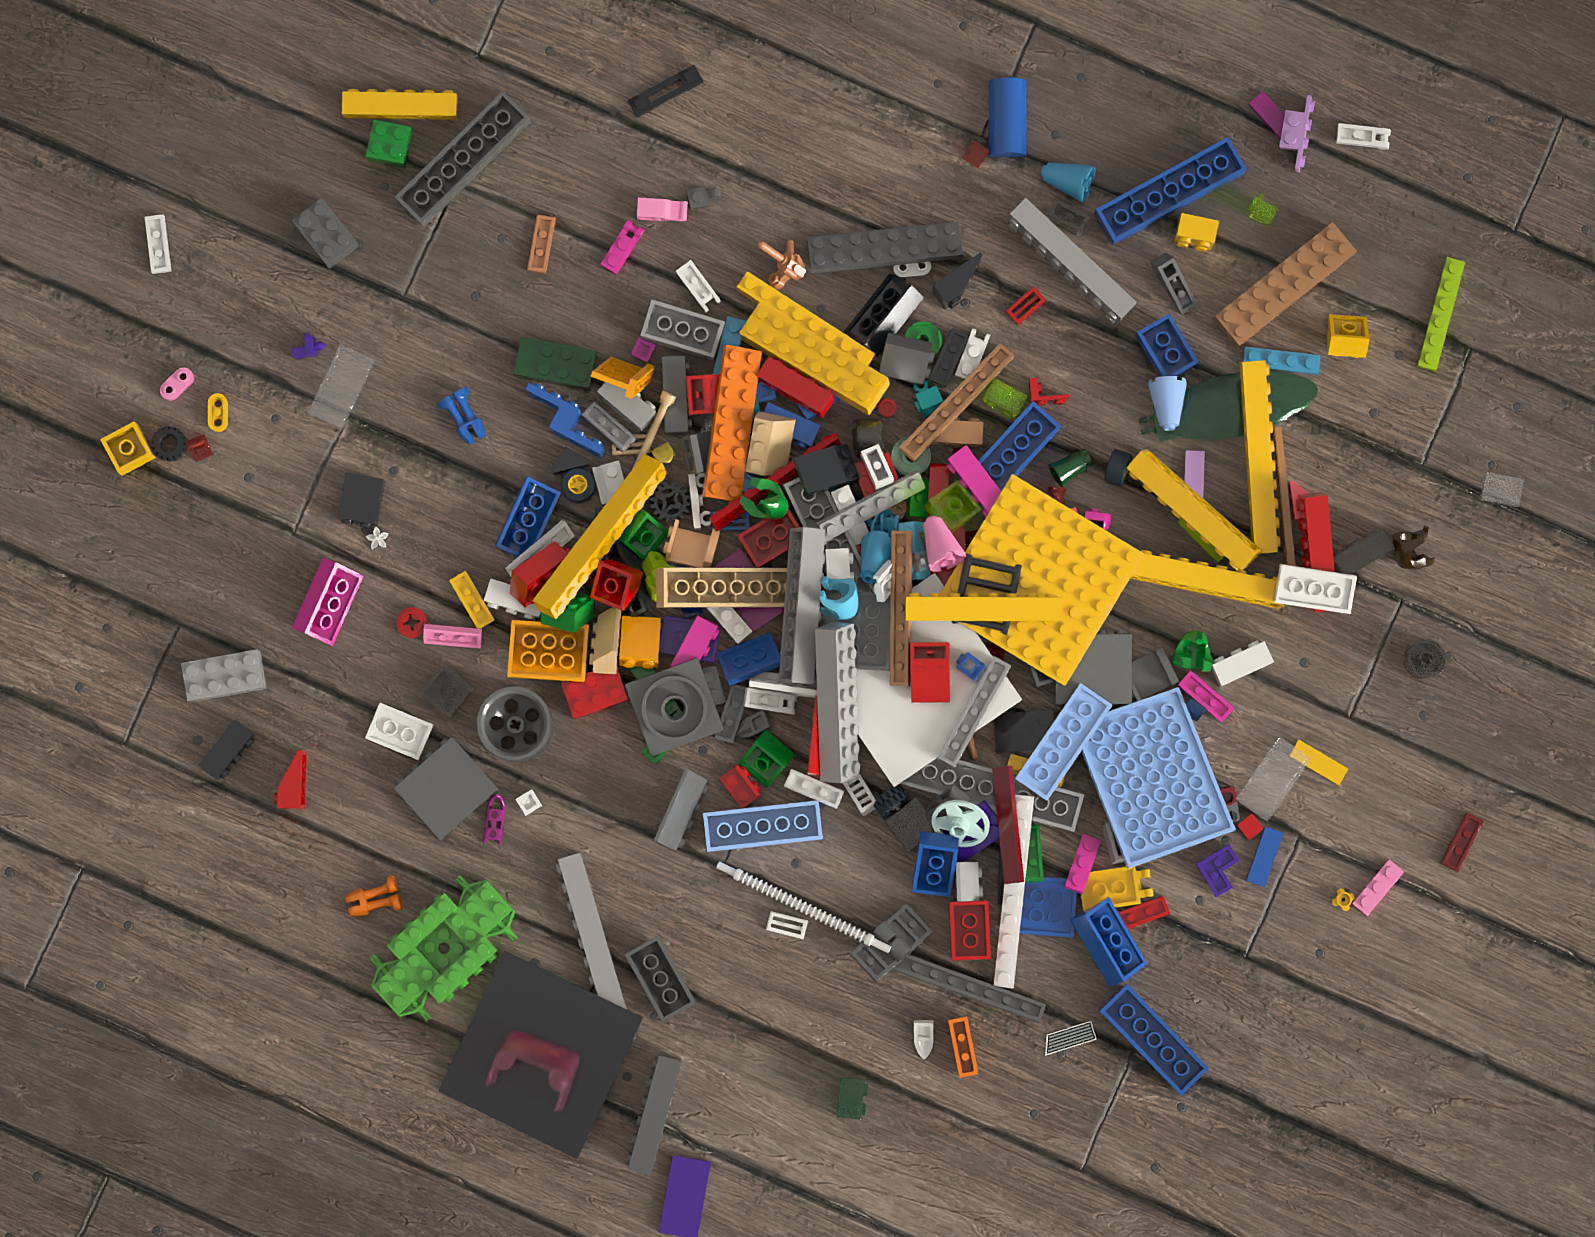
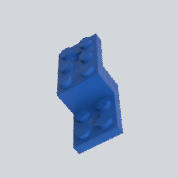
[525,383,605,459]

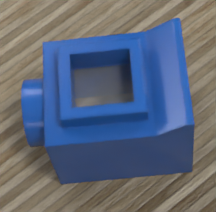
[956,652,987,682]

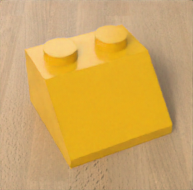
[1327,314,1370,358]

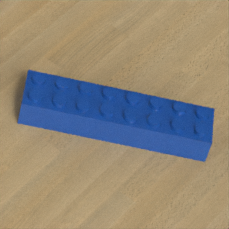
[1094,137,1247,246]

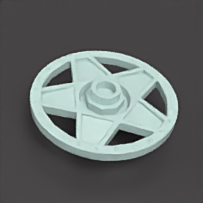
[932,800,990,847]

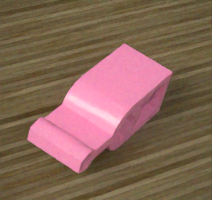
[637,197,688,222]

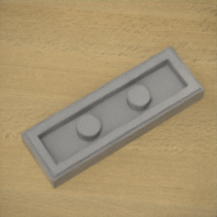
[581,401,636,453]

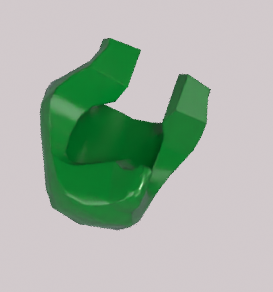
[739,477,789,519]
[1172,630,1214,672]

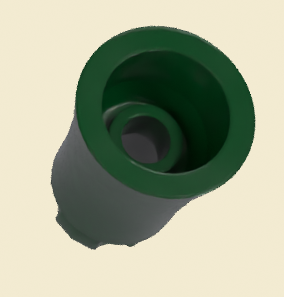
[1048,449,1093,487]

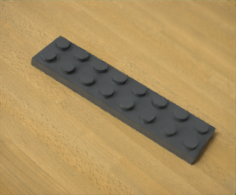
[807,222,963,274]

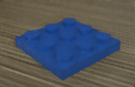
[1020,877,1077,938]

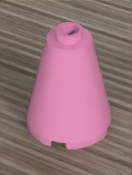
[923,516,966,572]

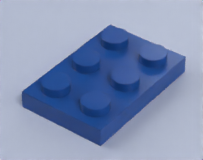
[717,633,780,686]

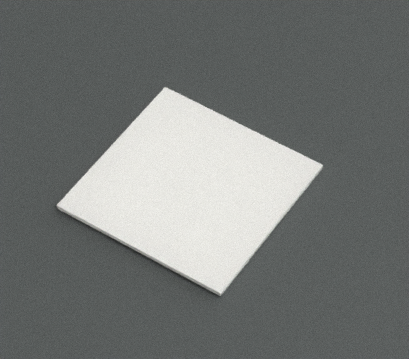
[815,573,1022,787]

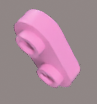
[160,368,194,401]

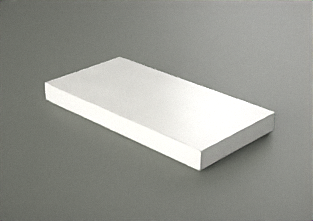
[1273,564,1357,614]

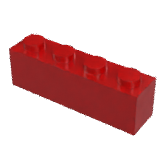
[757,357,835,419]

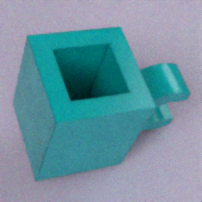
[914,380,943,418]

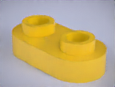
[208,393,228,432]

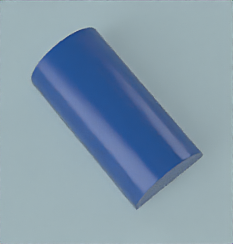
[989,77,1027,157]
[494,476,561,558]

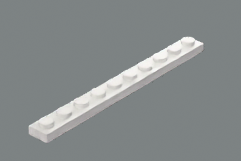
[994,794,1034,988]

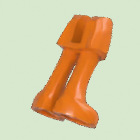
[344,875,403,916]

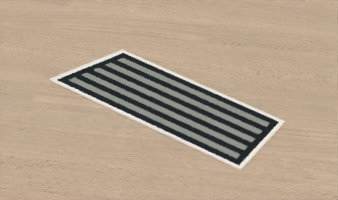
[1045,1021,1097,1056]

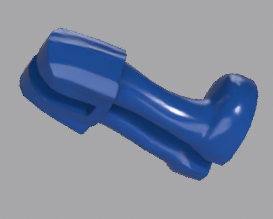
[436,387,486,445]

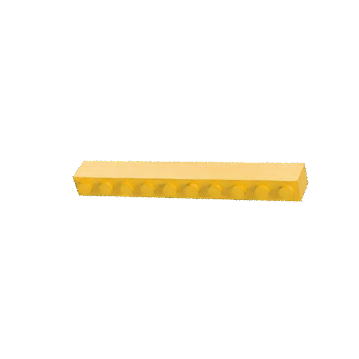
[1240,360,1280,553]
[533,454,667,619]

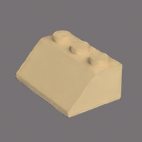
[745,411,796,476]
[590,607,621,674]

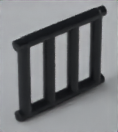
[951,553,1022,635]

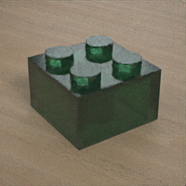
[837,1077,868,1120]

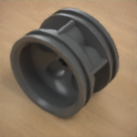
[477,686,554,763]

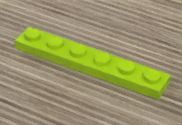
[1417,257,1465,372]

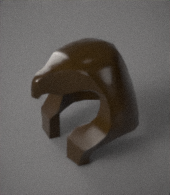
[1393,525,1435,570]

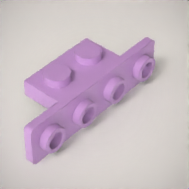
[1279,95,1315,172]

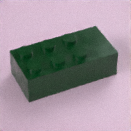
[514,337,597,391]

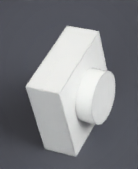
[516,789,542,816]

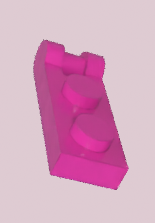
[600,220,645,275]

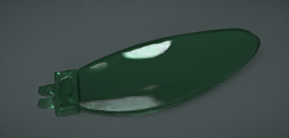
[1139,371,1318,442]

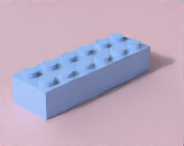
[703,800,823,852]

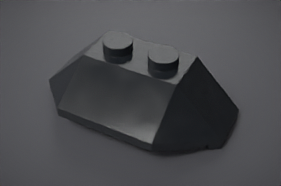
[601,539,650,618]

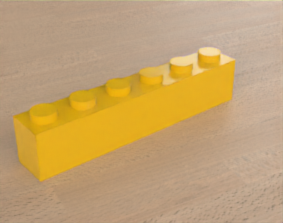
[342,89,458,120]

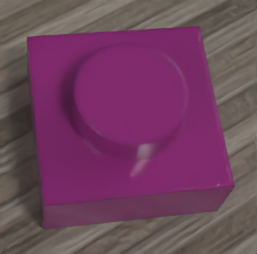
[630,337,656,363]

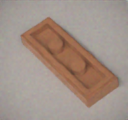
[527,214,556,274]

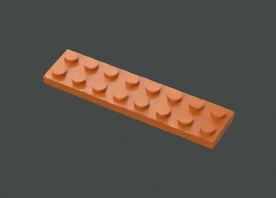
[702,345,762,501]

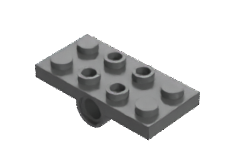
[850,903,933,983]

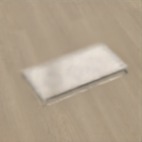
[308,344,375,430]
[1237,736,1312,822]

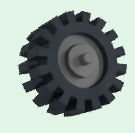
[873,784,910,819]

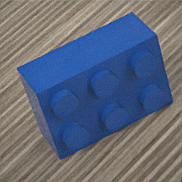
[1135,313,1199,377]
[912,831,959,897]

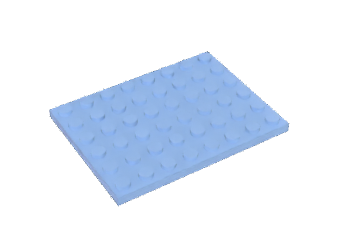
[1081,687,1236,869]

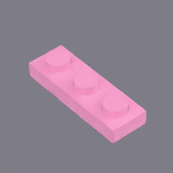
[424,624,482,649]
[1351,859,1404,916]

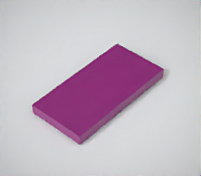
[712,548,784,633]

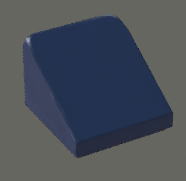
[1186,698,1206,721]

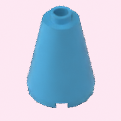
[1040,163,1095,202]
[860,531,891,584]

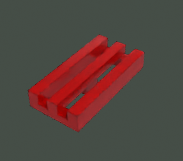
[1005,286,1046,326]

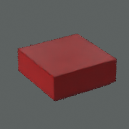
[1236,813,1264,840]

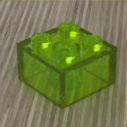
[924,480,982,534]

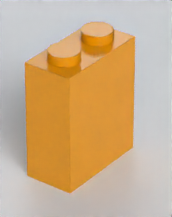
[619,616,661,669]

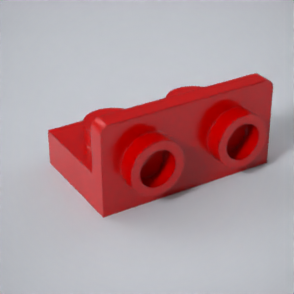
[719,764,761,809]

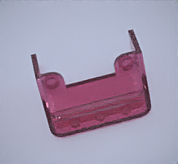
[485,1030,580,1112]

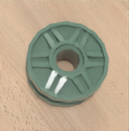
[890,436,931,477]

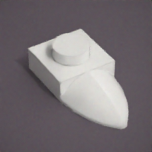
[914,1020,934,1059]

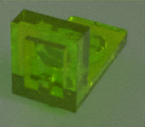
[1248,192,1278,226]

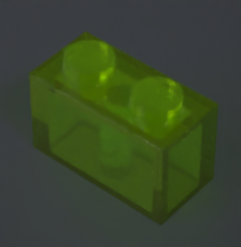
[983,378,1028,419]

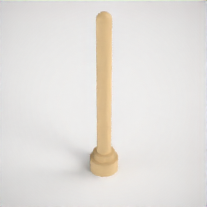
[632,391,676,469]

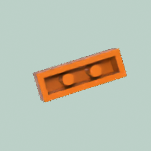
[947,1016,978,1078]

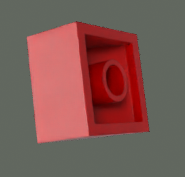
[590,559,643,611]

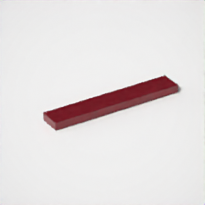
[992,766,1024,884]

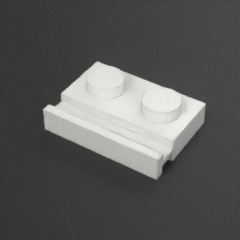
[592,461,624,505]
[873,560,892,602]

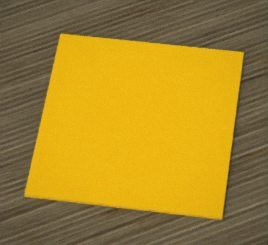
[940,474,1144,686]

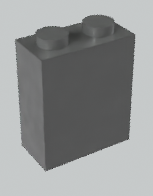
[879,333,935,385]

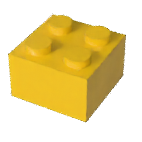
[1173,213,1219,252]
[100,421,156,476]

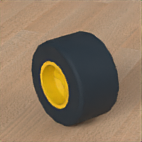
[1104,449,1133,487]
[561,468,596,504]

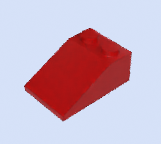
[274,750,307,810]

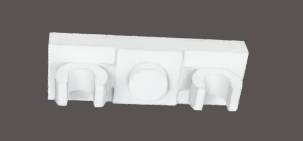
[688,473,711,530]

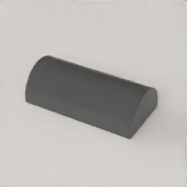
[624,935,696,1022]

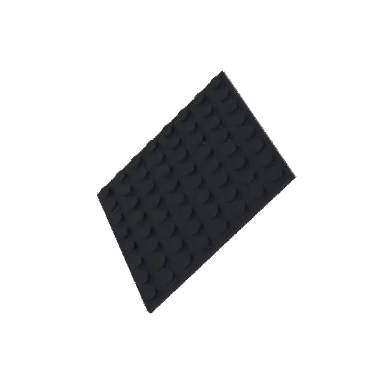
[439,951,644,1159]

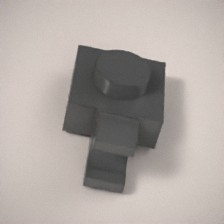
[687,186,722,210]

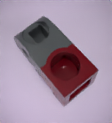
[1219,785,1239,822]

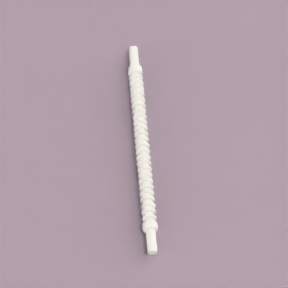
[716,862,891,953]

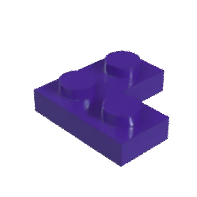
[1196,845,1239,897]

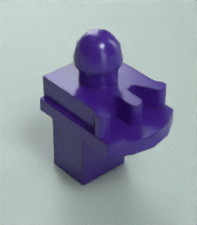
[291,332,325,359]

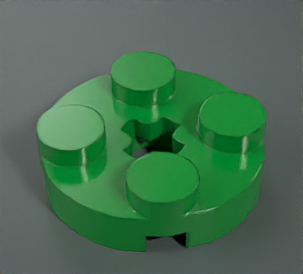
[904,321,942,356]

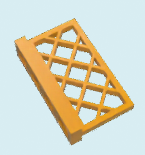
[591,356,655,399]

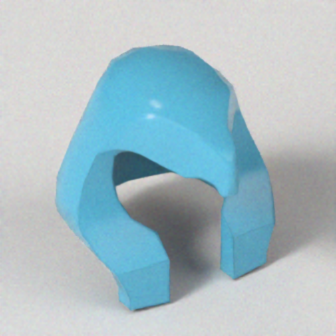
[819,576,858,620]

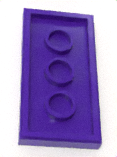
[659,1155,711,1237]

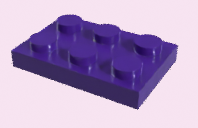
[941,800,1000,862]

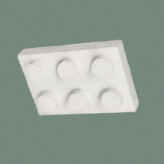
[365,703,434,760]

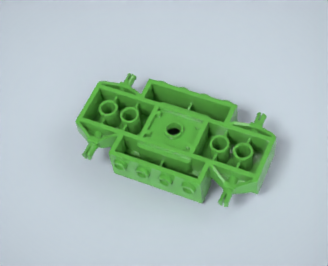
[369,875,518,1022]

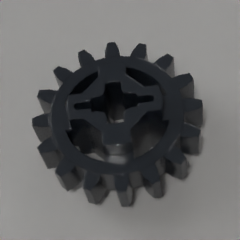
[650,481,691,523]

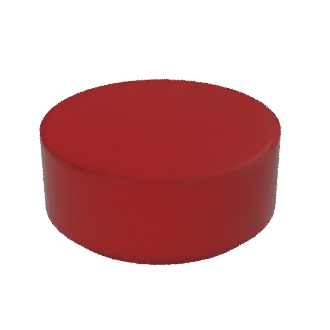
[878,398,897,418]

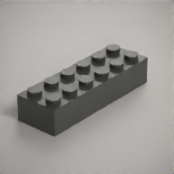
[625,1054,683,1176]

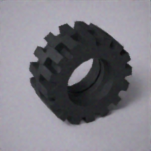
[151,426,187,462]

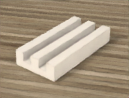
[766,911,808,939]

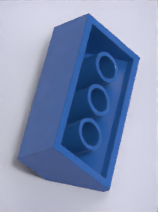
[1071,897,1148,987]

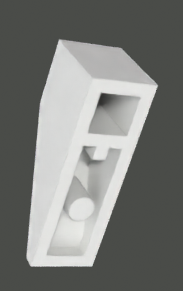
[831,485,869,546]

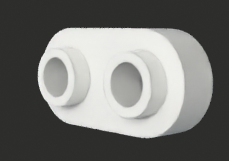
[893,262,931,278]

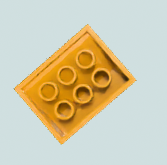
[507,620,590,682]

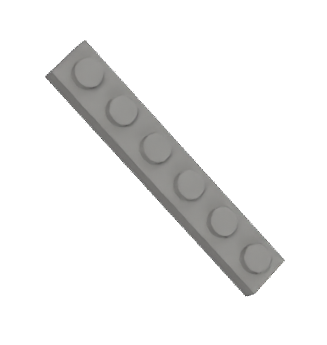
[816,470,926,542]
[938,656,1011,768]

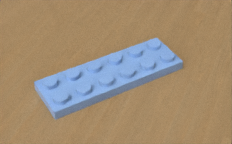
[1015,683,1112,801]

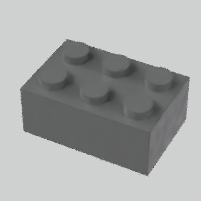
[292,198,359,269]

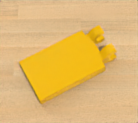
[1081,867,1153,911]

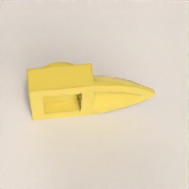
[651,442,675,463]

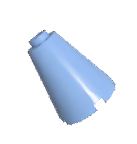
[1148,376,1187,431]

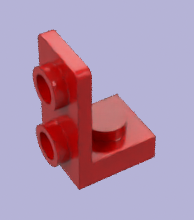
[1028,378,1069,406]

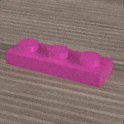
[1178,670,1234,723]
[1064,834,1101,894]

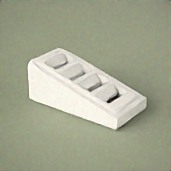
[843,774,876,816]

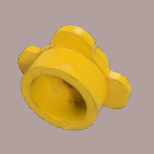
[1332,888,1355,911]

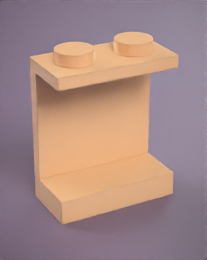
[663,520,720,568]

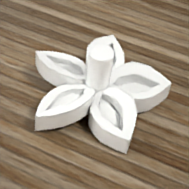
[366,527,389,549]

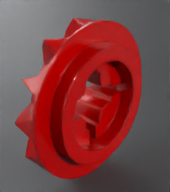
[396,607,427,638]

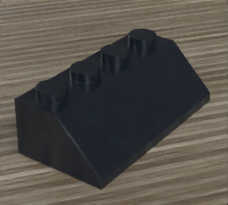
[843,274,924,357]

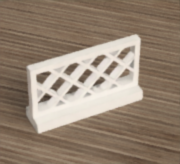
[749,671,817,698]

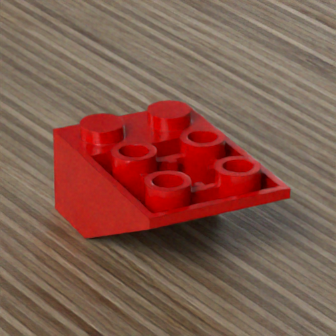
[686,374,720,415]
[910,642,950,703]

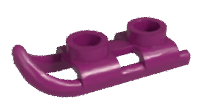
[483,794,505,845]

